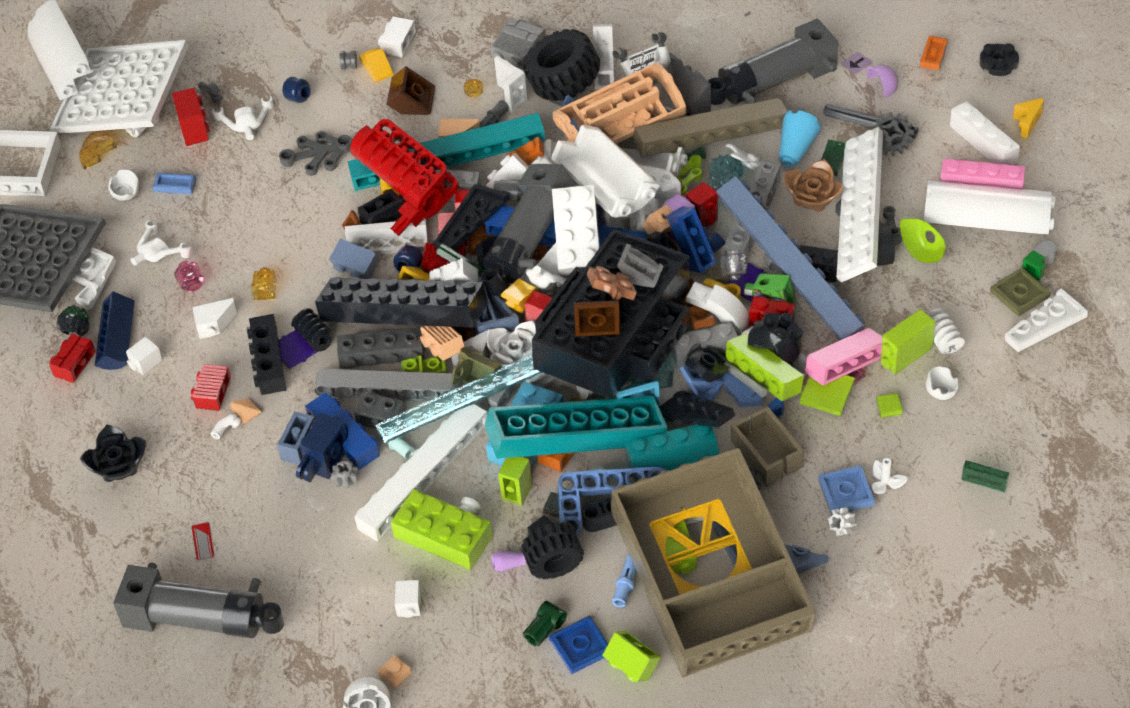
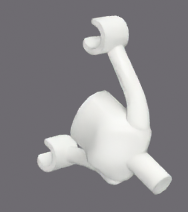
[212,96,274,140]
[131,220,193,265]
[520,266,566,291]

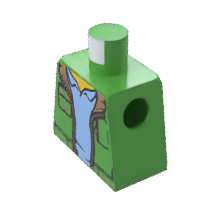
[744,274,796,304]

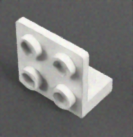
[494,56,528,113]

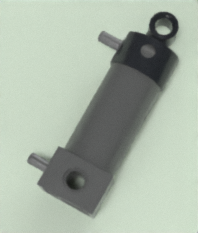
[708,18,838,105]
[480,164,579,296]
[113,562,284,638]

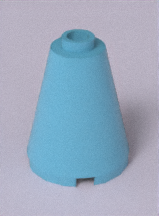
[779,110,822,167]

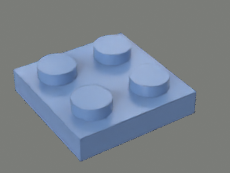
[818,465,875,515]

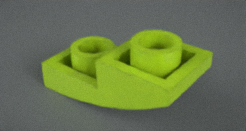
[401,355,448,373]

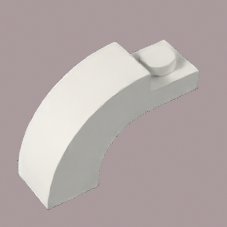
[593,24,614,90]
[686,282,749,336]

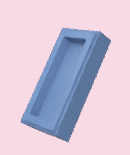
[153,173,196,194]

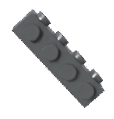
[337,327,424,368]

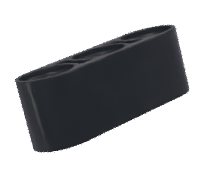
[581,497,617,532]

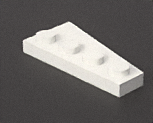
[1005,288,1088,352]

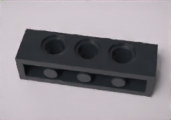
[246,314,287,395]

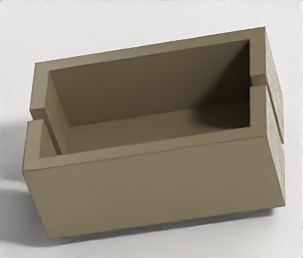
[731,406,804,486]

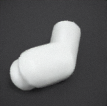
[211,414,241,439]

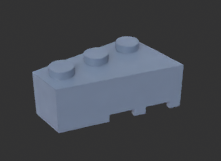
[474,276,519,335]

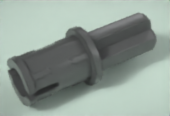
[480,100,509,127]

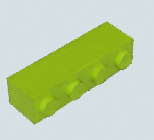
[725,333,804,401]

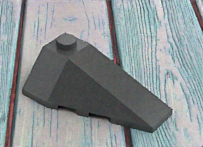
[668,53,711,116]

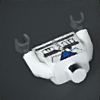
[612,32,671,85]

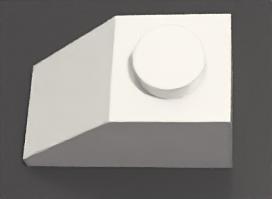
[192,298,237,339]

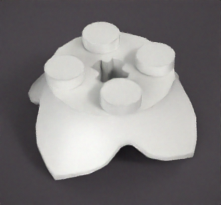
[486,320,536,375]

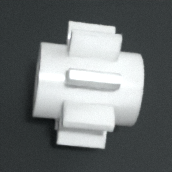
[827,507,857,536]

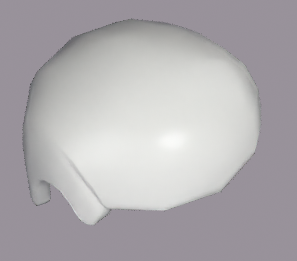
[108,169,139,201]
[926,366,959,400]

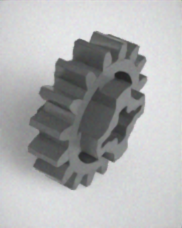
[871,112,914,156]

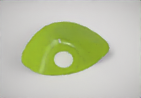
[900,218,946,263]

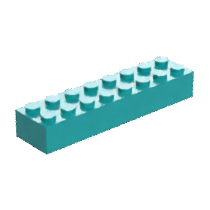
[484,396,668,459]

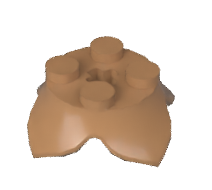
[784,159,843,212]

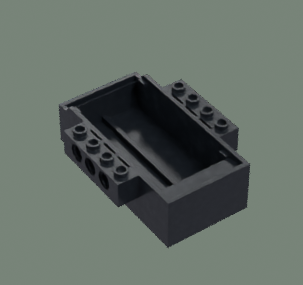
[532,229,689,398]

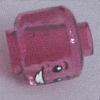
[174,261,204,292]

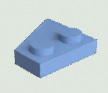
[723,369,762,408]

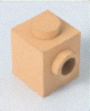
[642,205,672,234]

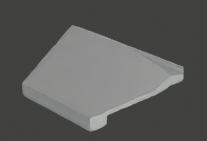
[617,244,663,288]

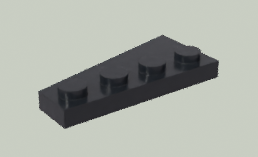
[433,184,510,250]
[659,390,736,427]

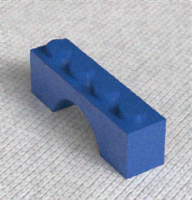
[305,392,379,470]

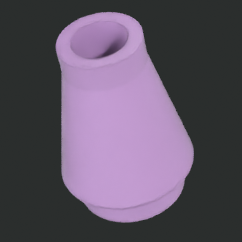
[491,550,526,572]

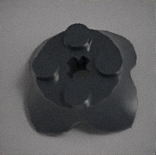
[748,313,804,365]
[80,424,146,482]

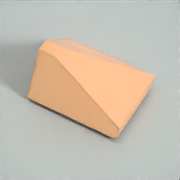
[230,399,261,424]

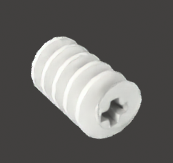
[927,308,965,354]

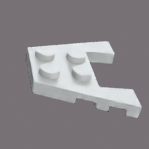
[72,247,116,310]

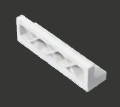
[345,219,428,255]

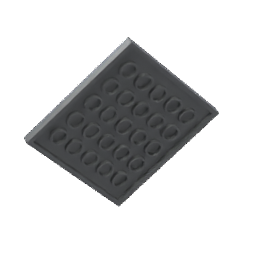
[0,204,106,312]

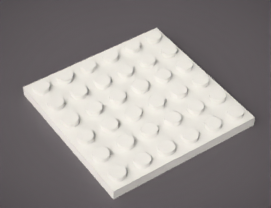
[50,40,189,134]

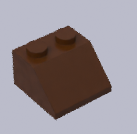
[386,66,435,115]
[574,300,620,336]

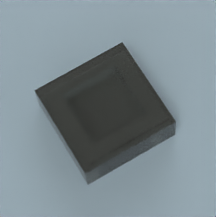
[543,492,571,518]

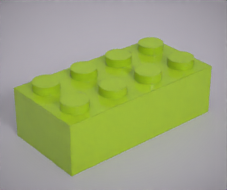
[391,489,493,570]

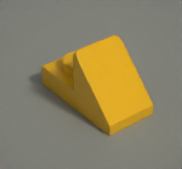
[359,48,393,83]
[1013,98,1044,139]

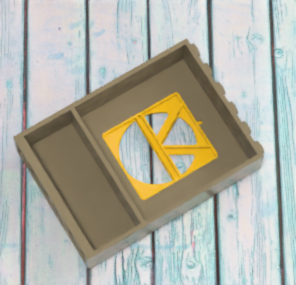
[611,448,816,678]

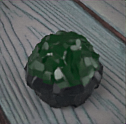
[56,305,90,337]

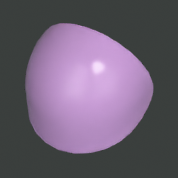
[866,65,898,97]

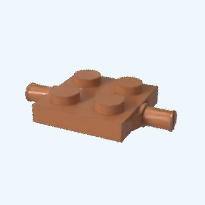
[587,266,637,300]

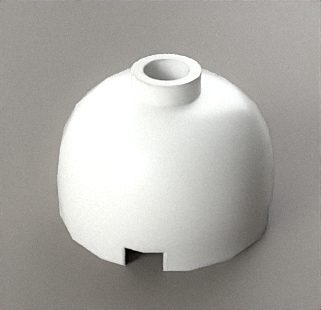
[343,677,391,708]

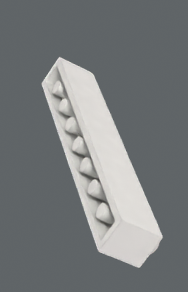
[355,400,487,542]

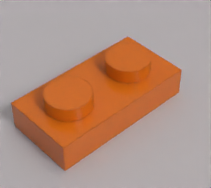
[920,36,948,71]
[508,137,544,164]

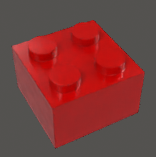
[172,88,210,146]

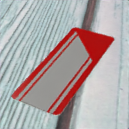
[192,522,214,560]

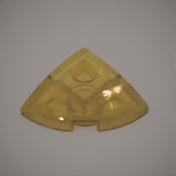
[79,130,117,170]

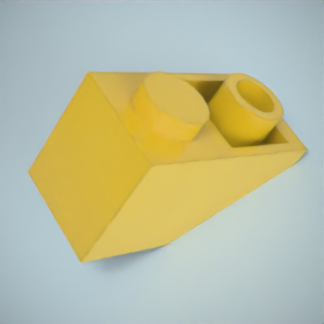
[501,279,542,314]

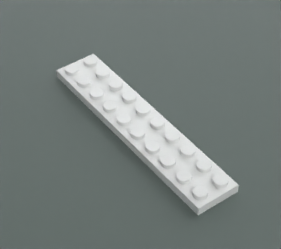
[837,127,883,282]

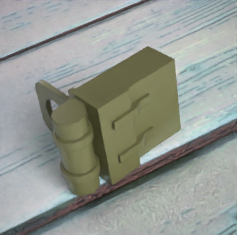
[451,347,501,394]

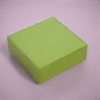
[876,393,903,418]

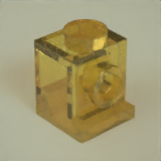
[251,267,276,300]

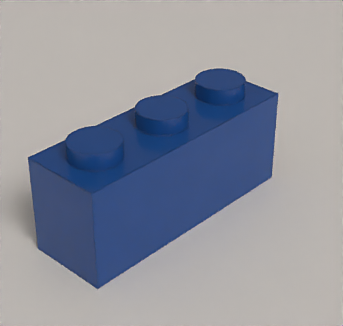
[666,206,717,273]

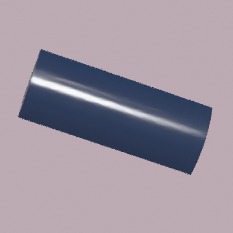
[94,291,135,370]

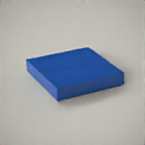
[549,616,608,674]

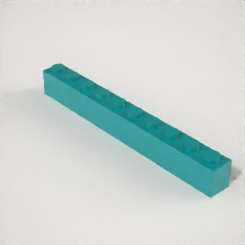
[347,113,546,191]

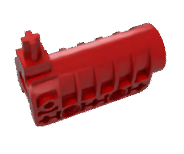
[350,119,460,236]

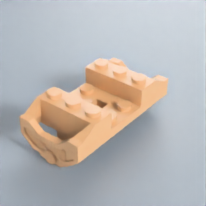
[553,62,686,145]

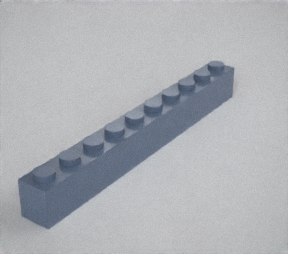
[716,176,865,341]

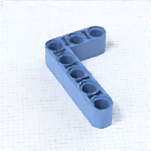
[557,467,665,537]

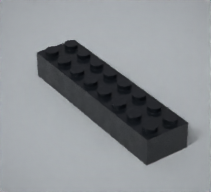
[315,277,488,327]

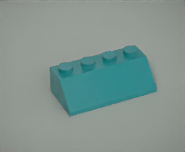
[625,424,720,483]

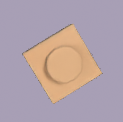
[378,655,412,688]

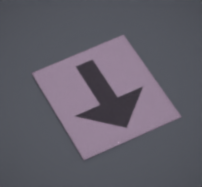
[841,52,873,74]

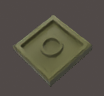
[990,267,1051,317]

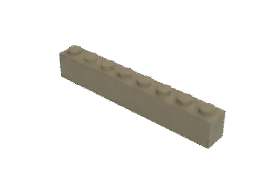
[633,98,788,157]

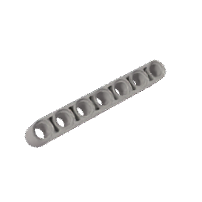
[314,369,462,402]

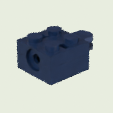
[296,413,347,482]

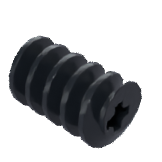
[291,308,332,352]

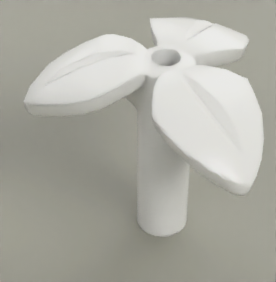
[871,458,908,494]

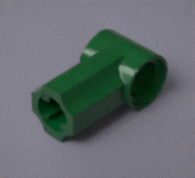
[523,600,567,647]

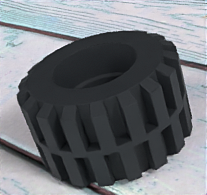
[521,522,584,579]

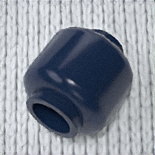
[282,76,311,103]
[393,245,423,272]

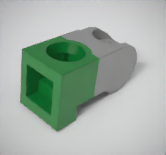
[1022,240,1057,281]

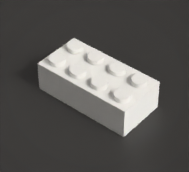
[552,185,600,276]

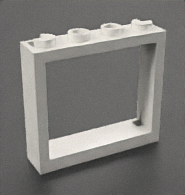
[0,130,61,196]

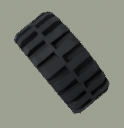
[523,29,600,101]

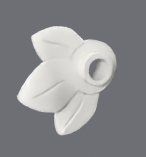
[725,144,760,170]

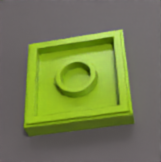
[799,375,855,416]

